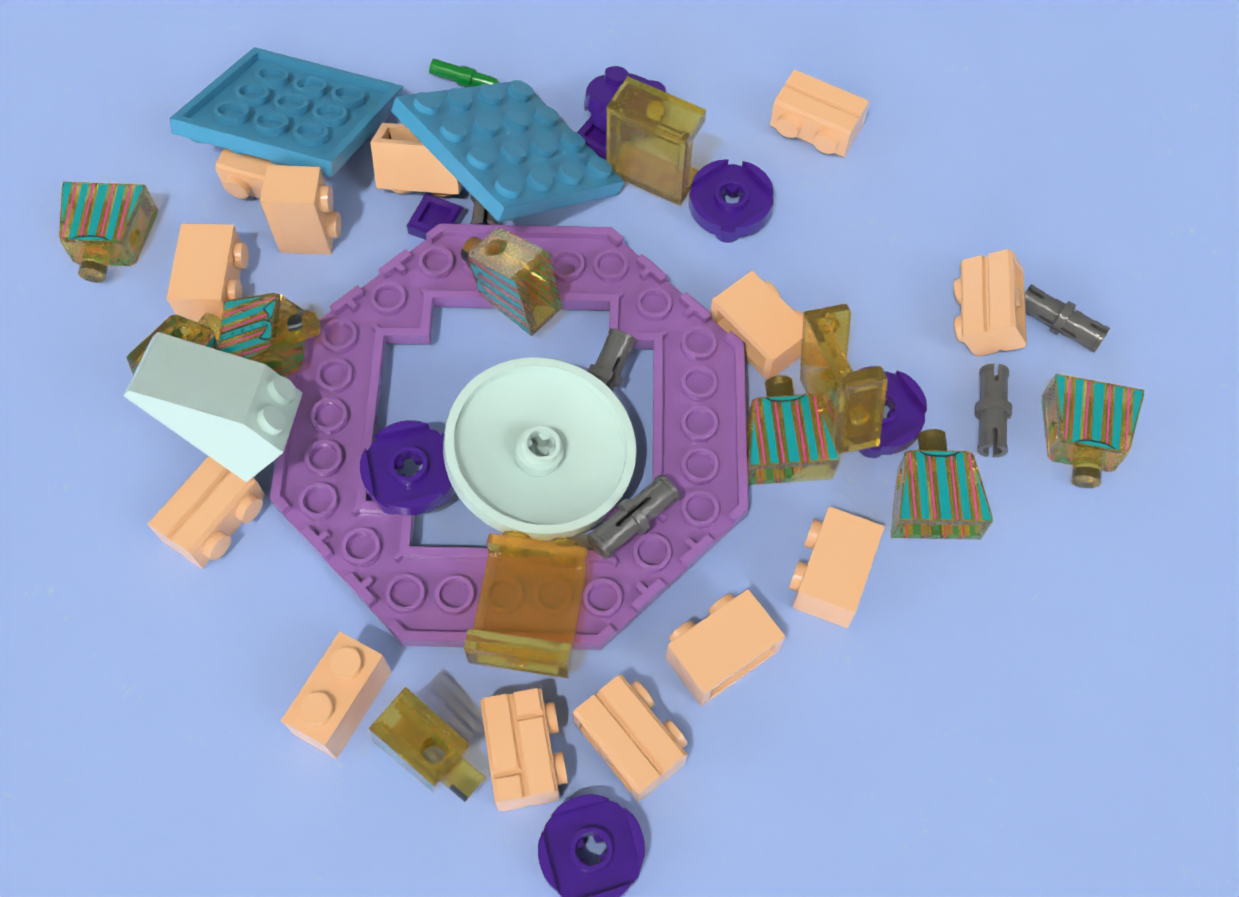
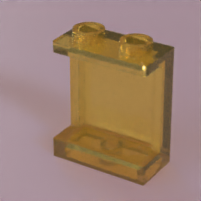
[607,76,706,206]
[800,304,888,454]
[464,531,588,679]

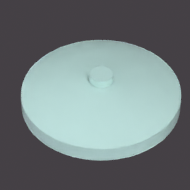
[443,357,636,541]

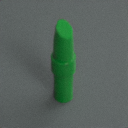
[429,58,500,87]

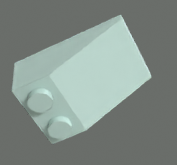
[123,332,303,482]

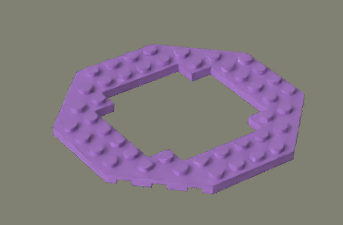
[270,224,748,650]

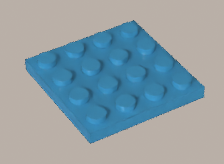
[170,47,403,177]
[391,80,625,222]

